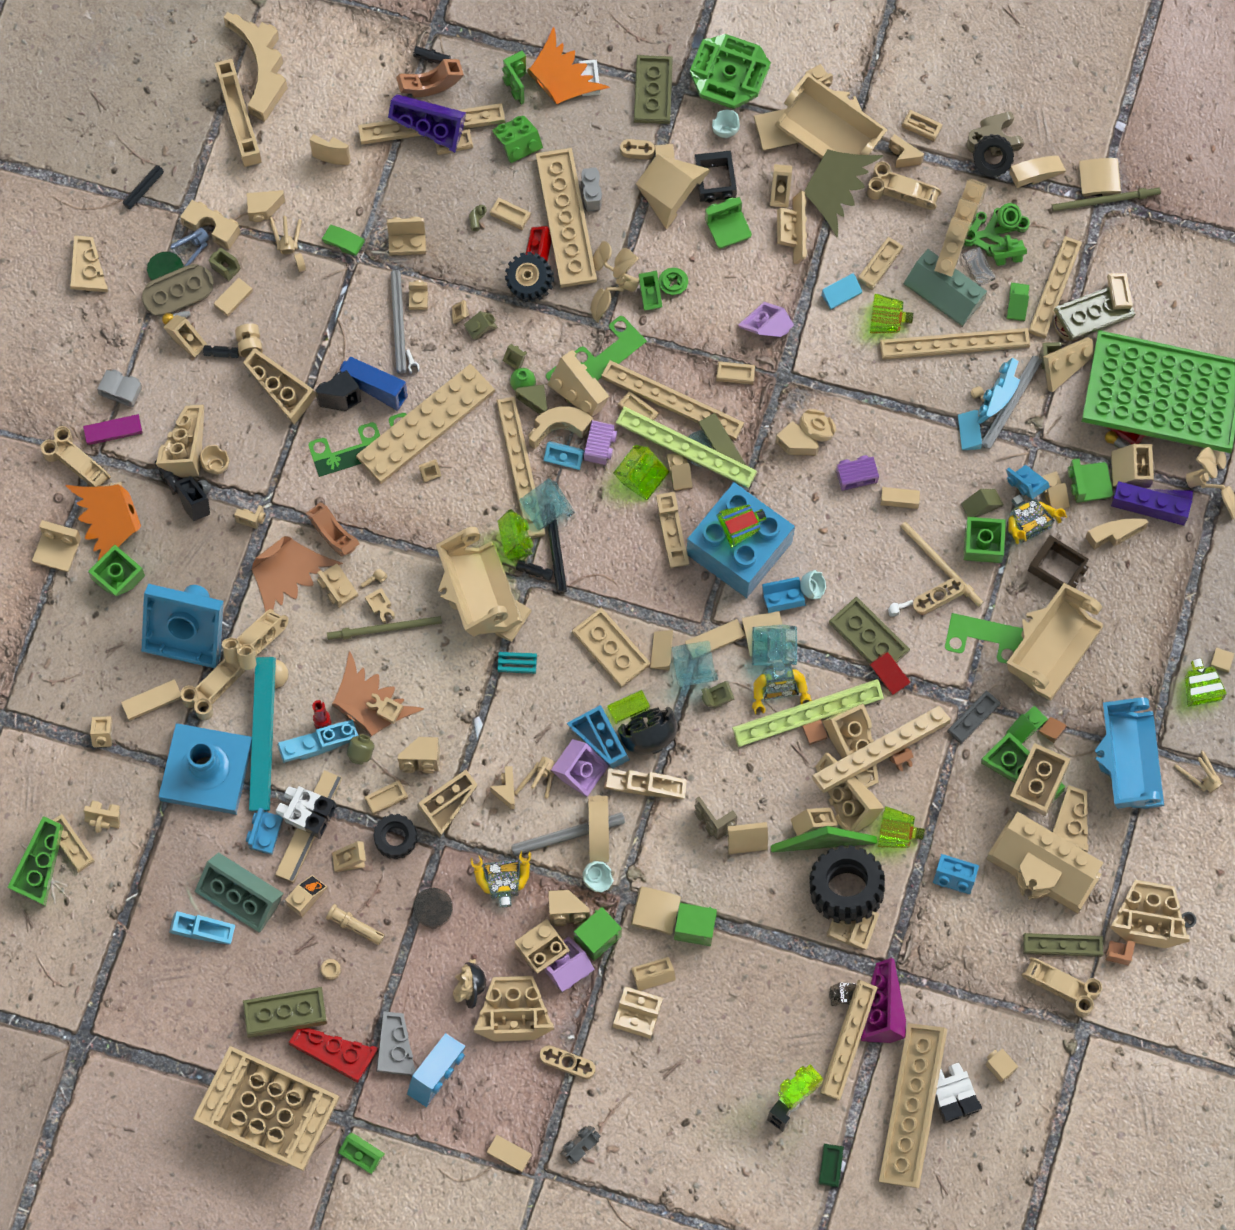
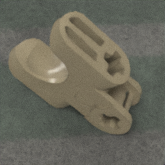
[966,112,1024,156]

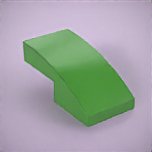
[322,224,365,256]

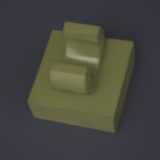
[502,344,527,369]

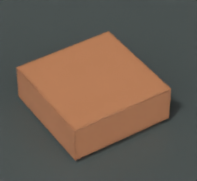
[802,719,828,745]

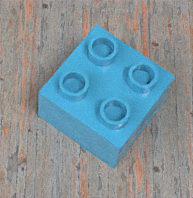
[687,482,795,598]

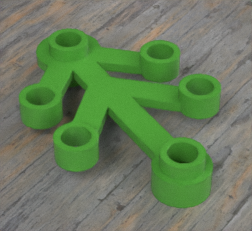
[964,208,1030,257]

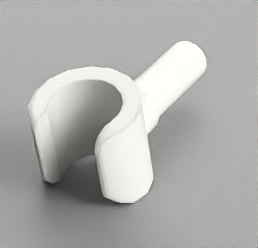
[405,350,420,374]
[888,600,913,617]

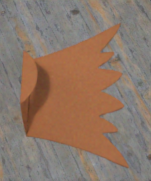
[251,536,343,612]
[332,651,424,736]

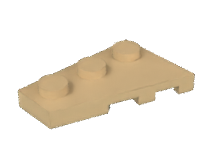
[70,236,108,292]
[1053,785,1088,853]

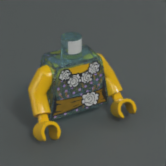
[1008,495,1067,544]
[752,662,812,714]
[470,851,531,908]

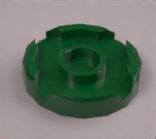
[147,252,184,281]

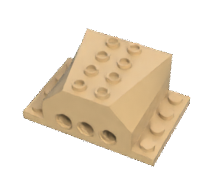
[193,1046,340,1171]

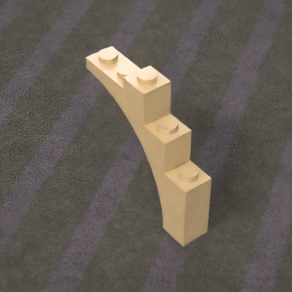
[224,12,287,122]
[934,179,988,277]

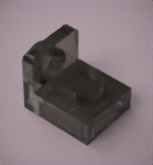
[829,982,856,1006]

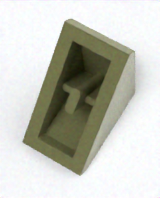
[515,384,547,415]
[961,489,1004,517]

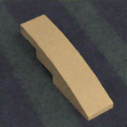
[604,768,687,799]

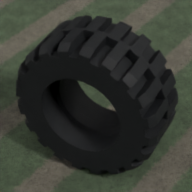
[809,845,885,924]

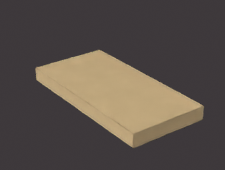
[572,607,651,688]

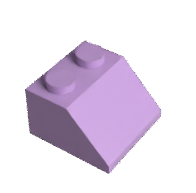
[551,739,609,797]
[544,937,595,992]

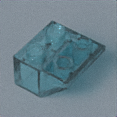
[752,625,797,666]

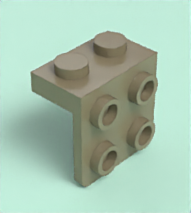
[694,797,737,840]

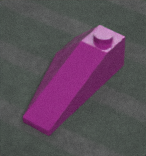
[860,957,906,1043]

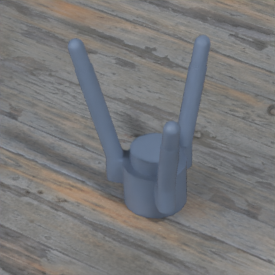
[170,227,209,267]

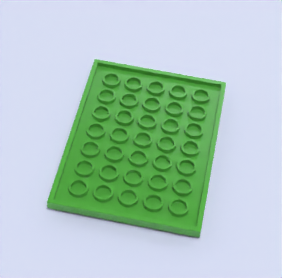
[1081,330,1235,453]

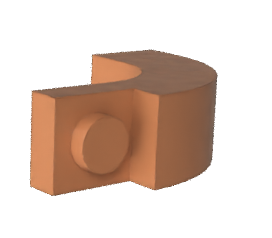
[396,59,464,98]
[305,502,360,557]

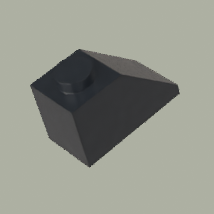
[174,476,210,521]

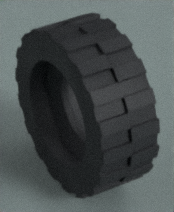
[973,134,1014,177]
[373,814,417,859]

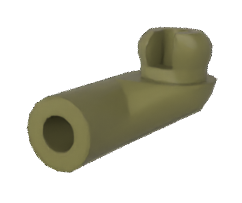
[469,205,487,231]

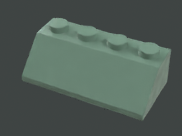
[904,249,987,327]
[194,852,284,933]

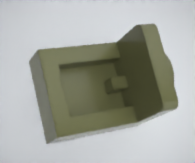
[464,311,498,340]
[701,681,735,709]

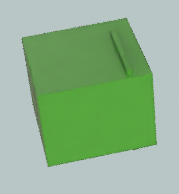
[674,903,717,946]
[574,907,622,961]

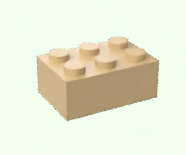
[1010,743,1070,816]

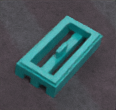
[498,652,537,674]

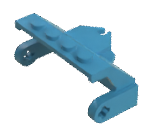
[1095,698,1165,809]

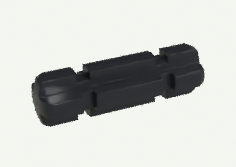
[203,345,239,358]
[516,560,553,581]

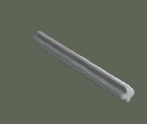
[391,270,406,374]
[982,356,1042,449]
[511,813,625,856]

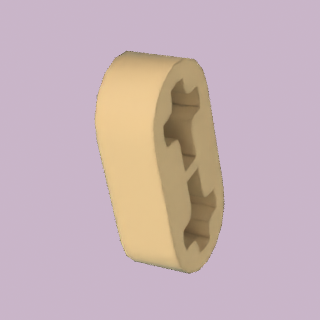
[620,139,655,160]

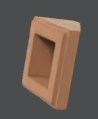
[1039,717,1067,743]

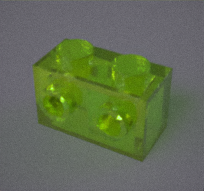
[778,1064,824,1110]

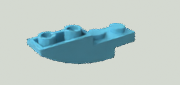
[977,358,1020,424]
[277,719,358,763]

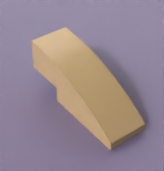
[1009,156,1066,188]
[1086,519,1148,549]

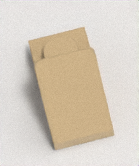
[889,134,924,168]
[667,453,693,492]
[1041,471,1070,509]
[490,766,515,809]
[332,841,366,872]

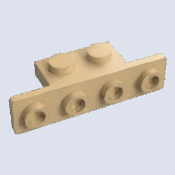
[777,191,807,264]

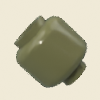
[347,734,375,765]

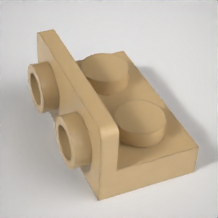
[317,564,358,608]

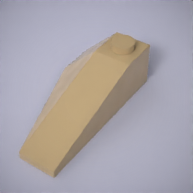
[156,405,204,477]
[822,704,879,788]
[815,753,884,832]

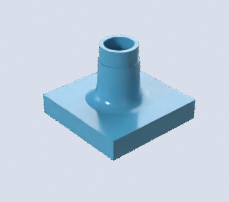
[141,584,224,668]
[159,723,252,815]

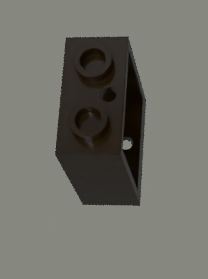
[1028,535,1089,590]

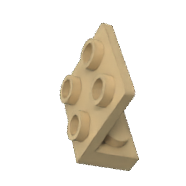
[387,217,426,256]
[32,520,81,572]

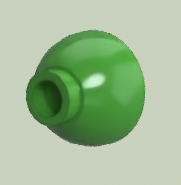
[997,203,1022,229]
[510,368,536,390]

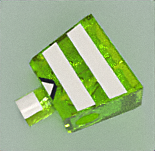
[1185,659,1227,707]

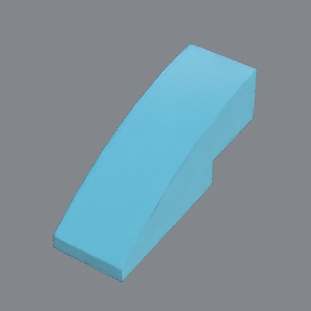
[169,911,235,944]

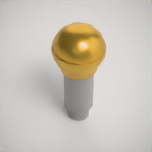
[162,311,191,325]
[1105,431,1129,448]

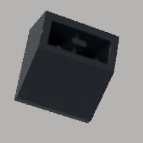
[315,370,361,411]

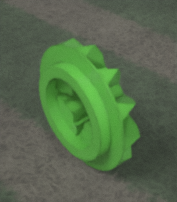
[659,268,688,296]

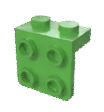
[493,116,543,163]
[705,197,752,249]
[1068,459,1113,503]

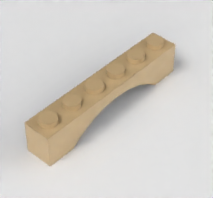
[215,59,262,167]

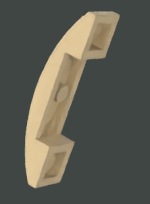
[656,492,689,568]

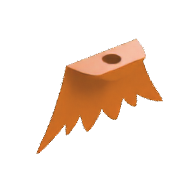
[527,27,610,104]
[65,484,141,561]

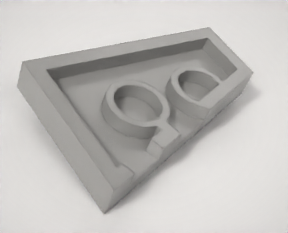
[376,1011,416,1076]

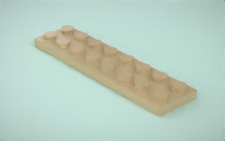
[536,148,597,288]
[356,363,495,484]
[879,1023,948,1188]

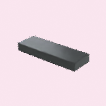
[947,690,1001,745]

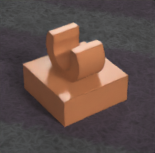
[889,747,914,771]

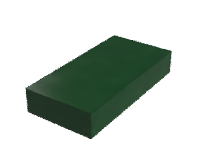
[818,1143,844,1188]

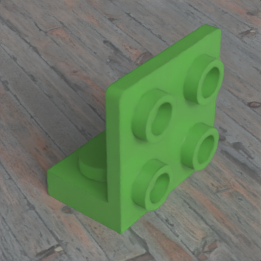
[502,51,526,105]

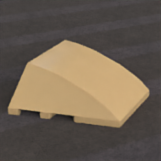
[636,154,710,229]
[1110,880,1190,949]
[474,976,554,1042]

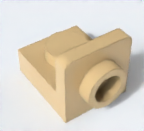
[805,64,833,88]
[409,280,428,310]
[234,505,266,529]
[90,716,112,747]

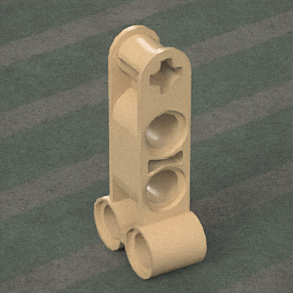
[867,161,942,210]
[41,426,111,487]
[222,609,288,670]
[180,659,246,720]
[1022,957,1102,1017]

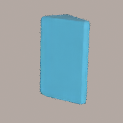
[821,273,862,309]
[958,410,982,450]
[543,441,585,470]

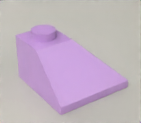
[738,302,794,337]

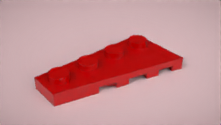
[289,1028,378,1083]

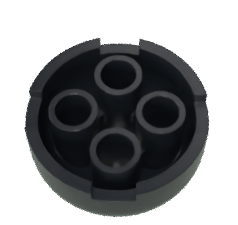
[618,707,678,755]

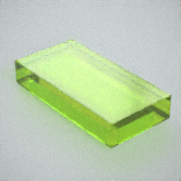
[607,690,650,724]

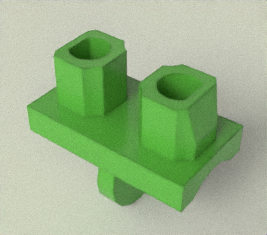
[990,235,1027,266]

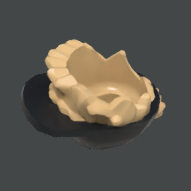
[453,959,486,1009]

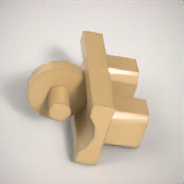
[84,801,120,833]

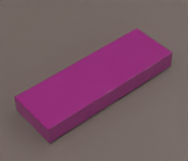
[83,414,143,446]

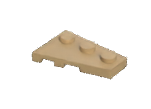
[1043,337,1094,392]

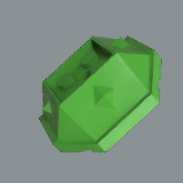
[690,34,771,109]

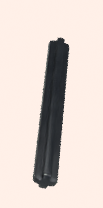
[545,503,567,593]

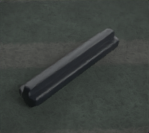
[123,165,164,209]

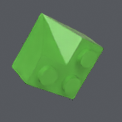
[963,517,1006,563]
[88,545,145,596]

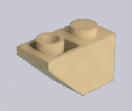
[776,421,819,456]

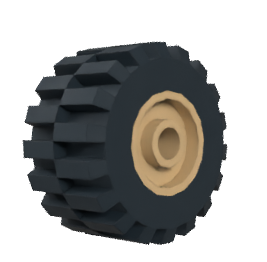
[505,252,554,302]

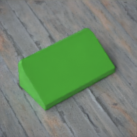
[338,1133,385,1174]

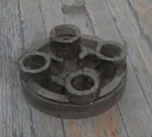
[413,888,453,929]

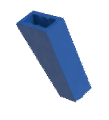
[340,356,408,411]

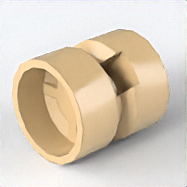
[235,324,263,358]

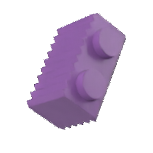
[836,455,879,491]

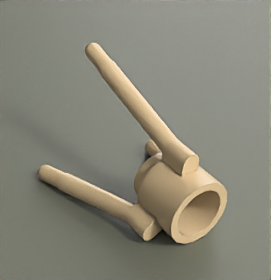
[269,215,302,254]
[1174,751,1222,793]
[514,757,555,799]

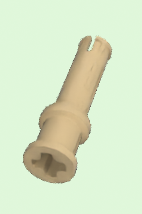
[326,904,385,946]

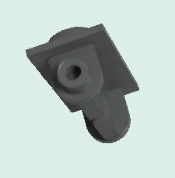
[560,1126,601,1165]

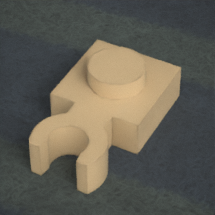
[365,588,395,624]
[366,693,403,724]

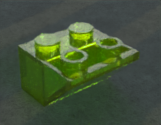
[613,445,669,500]
[497,509,533,561]

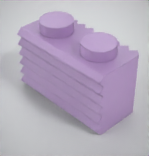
[584,420,617,465]

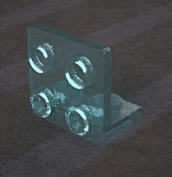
[519,478,575,530]
[672,641,718,687]

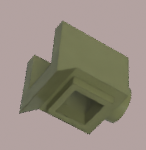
[209,247,241,282]

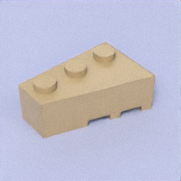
[547,350,609,417]
[417,770,477,838]

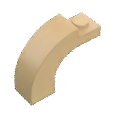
[528,406,594,449]
[588,795,609,863]

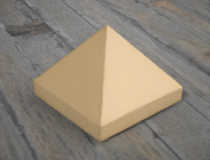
[452,300,469,324]
[419,459,442,482]

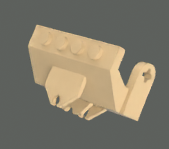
[775,73,887,158]
[436,527,522,637]
[1007,583,1103,701]
[986,811,1104,914]

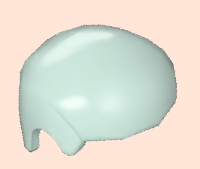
[712,109,740,138]
[800,570,826,600]
[583,861,614,892]

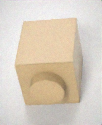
[985,1048,1018,1083]

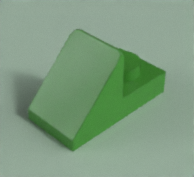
[638,270,663,311]
[1006,282,1030,321]
[1006,706,1048,744]

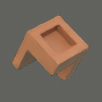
[1105,941,1135,966]

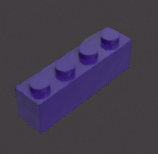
[388,94,466,153]
[1111,481,1193,526]

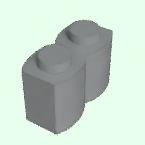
[581,168,602,212]
[97,370,142,407]

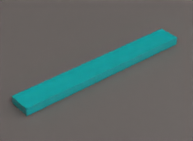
[249,657,276,812]

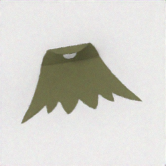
[804,149,883,237]

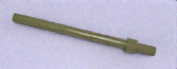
[1052,187,1161,212]
[327,616,442,640]

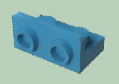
[1006,465,1050,499]
[762,577,806,613]
[246,808,284,855]
[933,854,979,894]

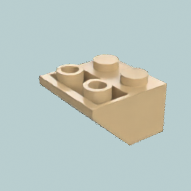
[1111,444,1154,488]
[398,737,440,774]
[549,890,590,926]
[515,919,570,974]

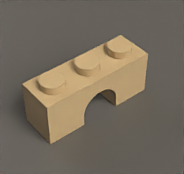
[180,200,241,250]

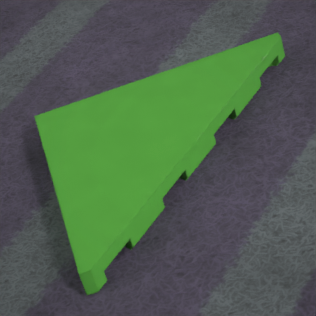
[771,826,877,853]

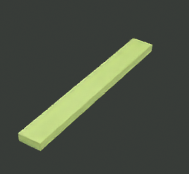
[616,406,757,489]
[732,679,884,747]

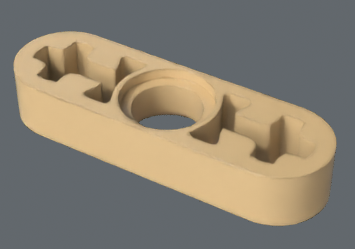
[913,577,965,615]
[540,1045,595,1079]

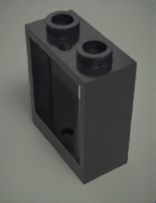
[694,150,737,203]

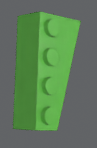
[981,732,1065,803]
[7,816,63,906]

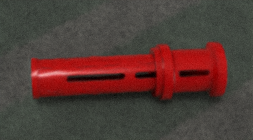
[312,700,332,729]

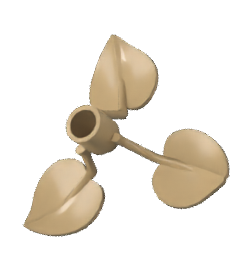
[591,241,639,323]
[1186,447,1235,520]

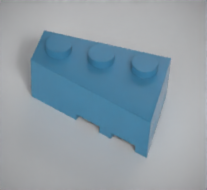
[566,705,630,769]

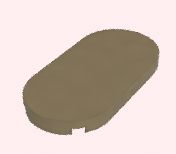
[142,264,214,317]

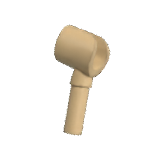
[971,387,984,403]
[361,569,387,588]

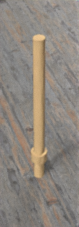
[900,521,984,607]

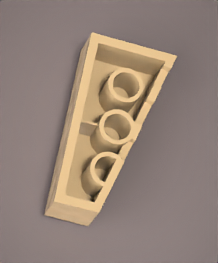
[243,348,316,425]

